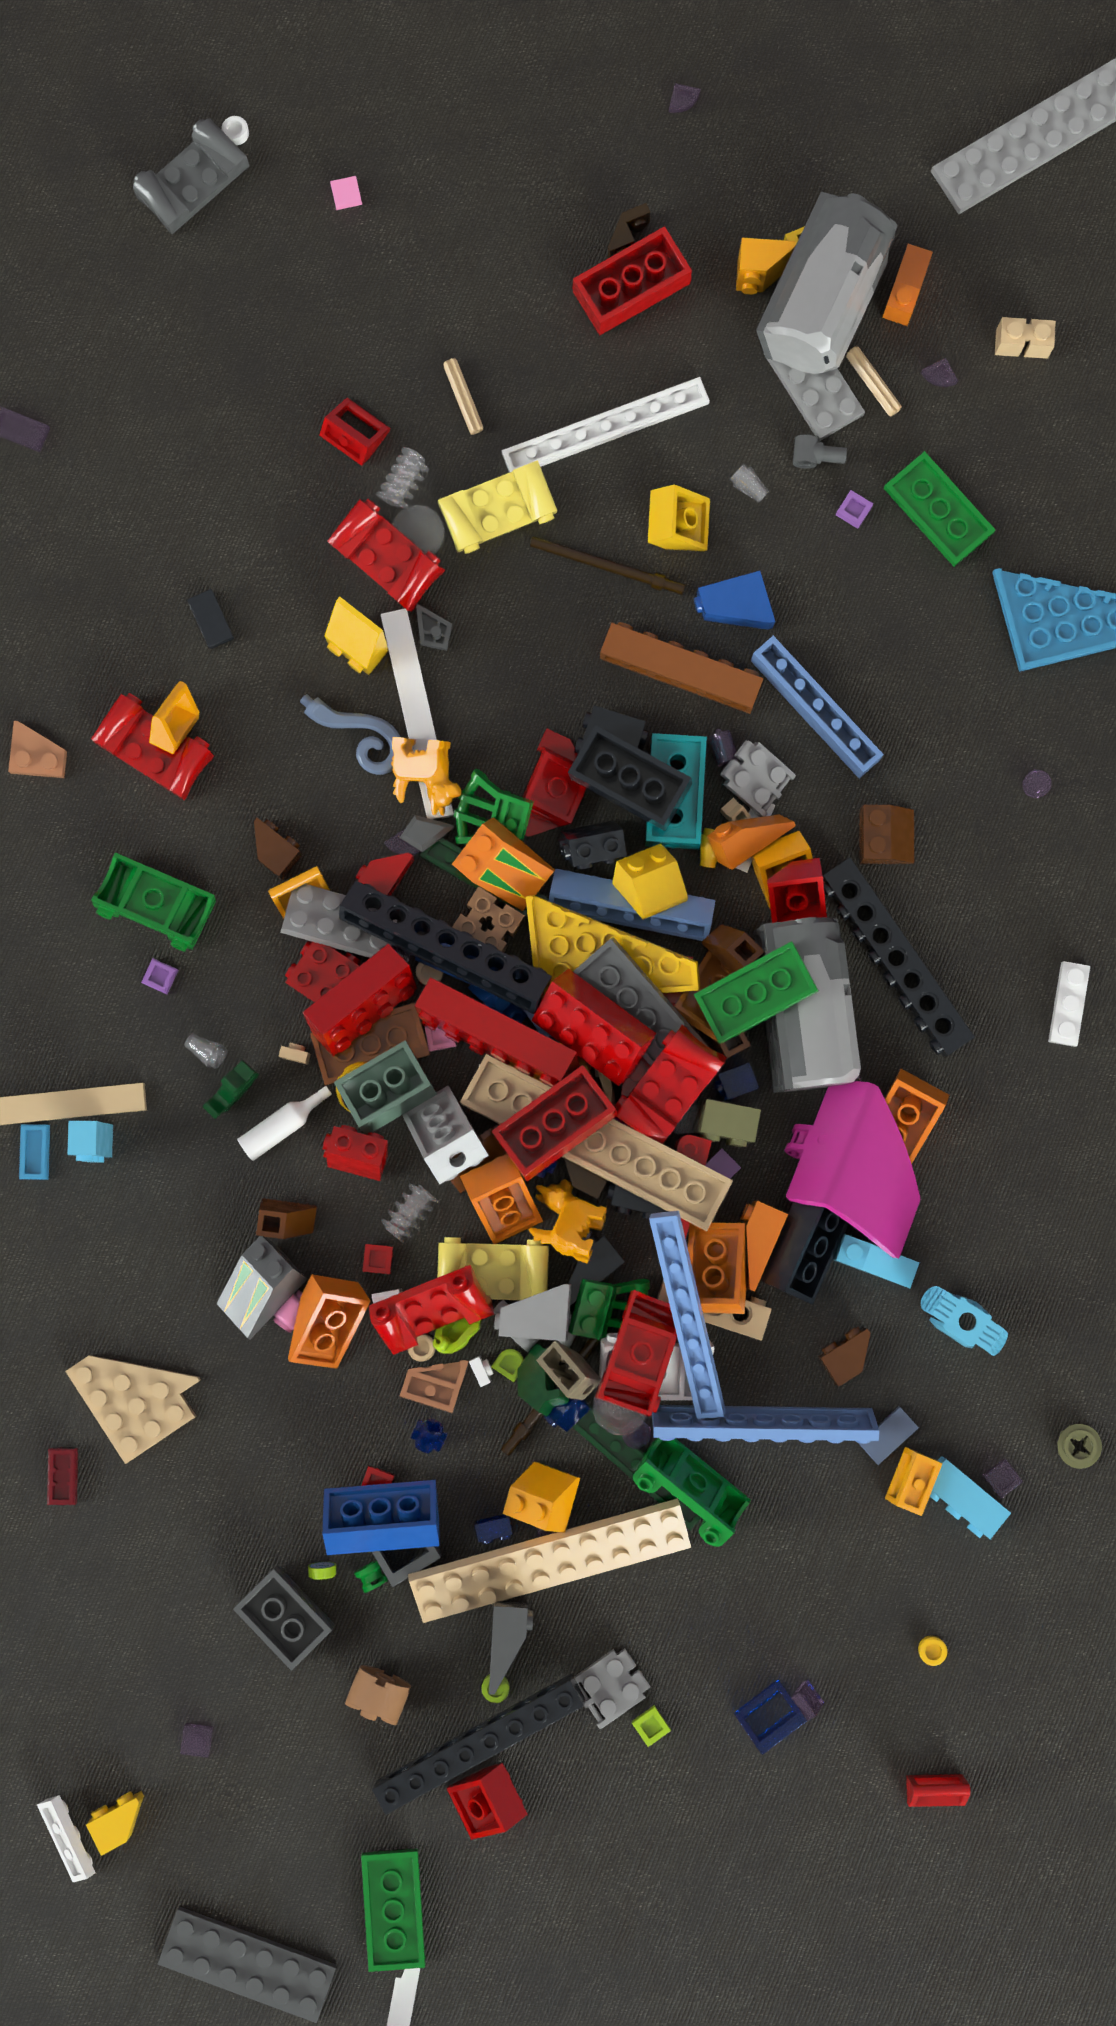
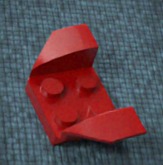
[523,728,586,837]

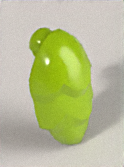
[433,1318,481,1354]

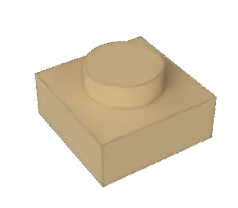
[279,1043,311,1065]

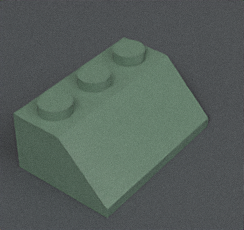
[334,1040,437,1135]

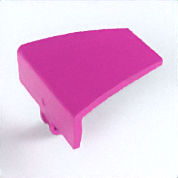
[785,1081,921,1259]

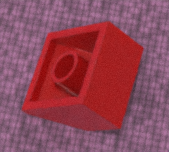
[767,858,827,923]
[446,1763,528,1840]

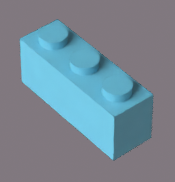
[68,1121,113,1163]
[930,1456,1011,1539]

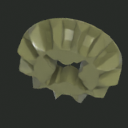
[1056,1424,1102,1469]

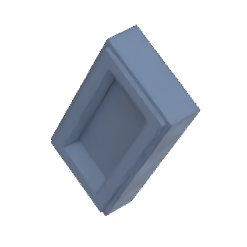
[858,1406,919,1465]

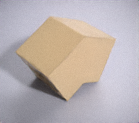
[720,797,752,821]

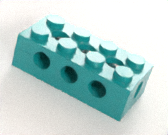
[645,733,707,850]

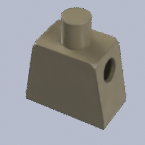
[536,1340,601,1400]

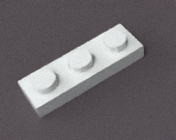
[1048,961,1090,1047]
[37,1795,96,1882]

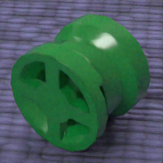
[354,1560,388,1593]

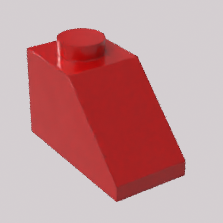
[356,853,415,896]

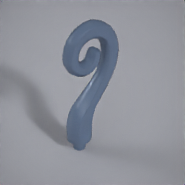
[300,694,401,775]

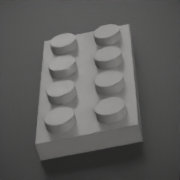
[764,354,865,441]
[280,884,397,958]

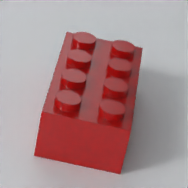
[573,226,692,335]
[302,944,417,1057]
[531,968,657,1086]
[492,1065,618,1181]

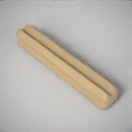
[846,346,901,416]
[444,358,483,435]

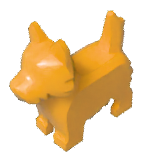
[391,737,461,816]
[529,1179,607,1264]

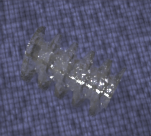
[376,447,429,509]
[381,1184,440,1244]

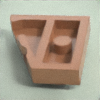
[8,721,67,778]
[400,1360,469,1413]

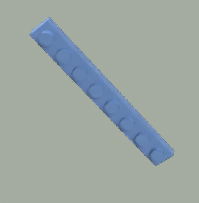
[649,1211,726,1419]

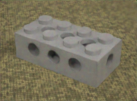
[402,1086,489,1184]

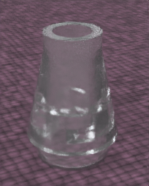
[729,464,769,503]
[185,1033,227,1069]

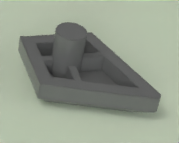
[416,604,452,651]
[400,815,454,853]

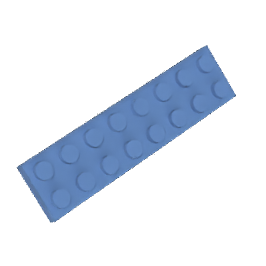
[652,1405,879,1444]

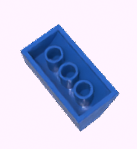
[322,1480,439,1555]

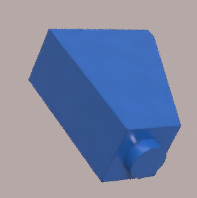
[694,571,775,630]

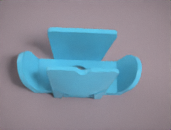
[921,1286,1008,1356]

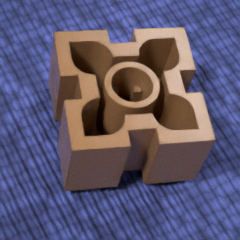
[452,887,525,952]

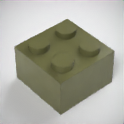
[692,1099,761,1147]

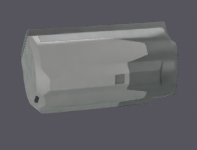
[756,192,897,374]
[753,917,861,1093]

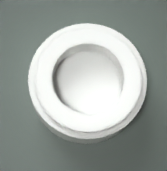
[222,116,249,145]

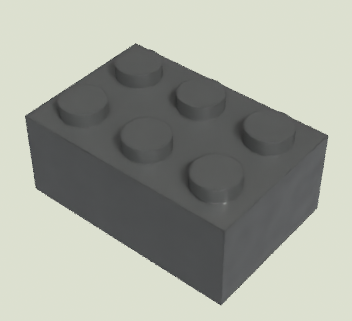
[233,1564,335,1671]

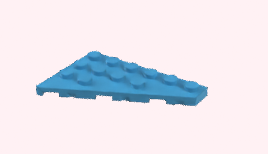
[992,568,1116,672]

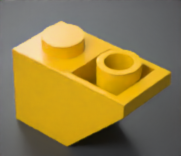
[86,1791,144,1856]

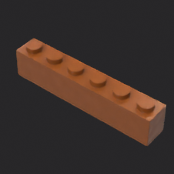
[600,622,763,714]

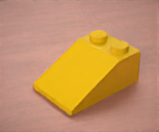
[325,597,389,675]

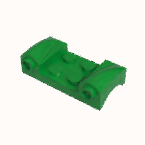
[91,853,216,952]
[633,1438,751,1547]

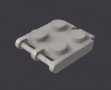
[720,740,796,817]
[574,1648,650,1729]

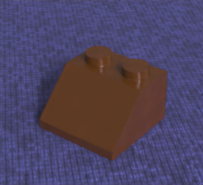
[859,805,914,864]

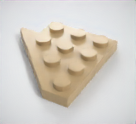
[66,1355,201,1464]

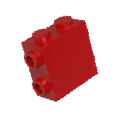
[285,941,360,1003]
[323,1125,388,1181]

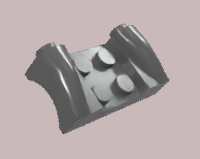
[133,118,249,234]

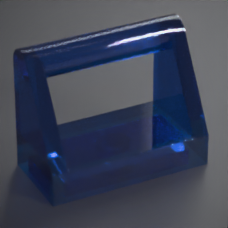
[734,1679,807,1755]

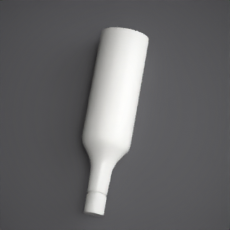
[237,1086,332,1161]

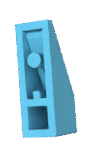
[833,1234,919,1288]

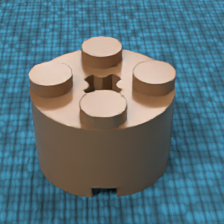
[345,1665,411,1725]

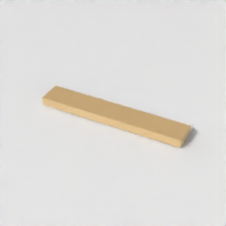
[0,1083,147,1125]

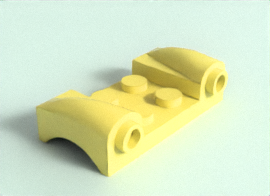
[438,460,557,554]
[437,1237,549,1300]

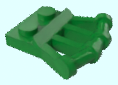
[453,769,534,844]
[568,1278,650,1341]

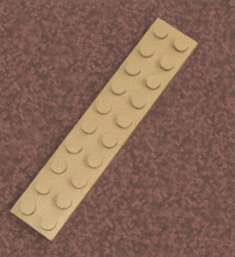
[460,1054,733,1231]
[408,1498,691,1623]

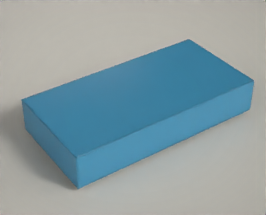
[19,1124,50,1180]

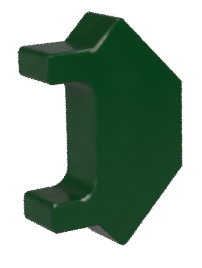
[203,1060,259,1119]
[517,1343,569,1417]

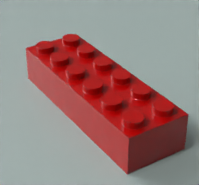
[414,977,579,1087]

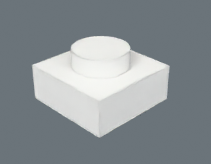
[469,1356,494,1387]

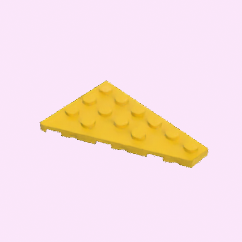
[526,895,700,993]

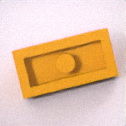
[149,681,199,754]
[268,866,330,919]
[885,1447,942,1516]

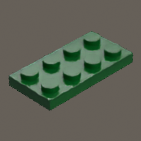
[883,451,995,567]
[694,941,819,1044]
[361,1848,426,1972]

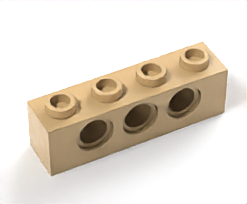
[657,1279,772,1341]

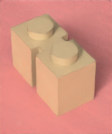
[995,317,1056,359]

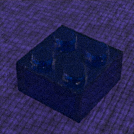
[475,1514,513,1544]

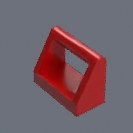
[319,397,390,466]
[906,1774,970,1807]

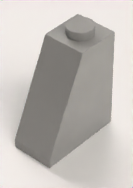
[495,1284,572,1341]

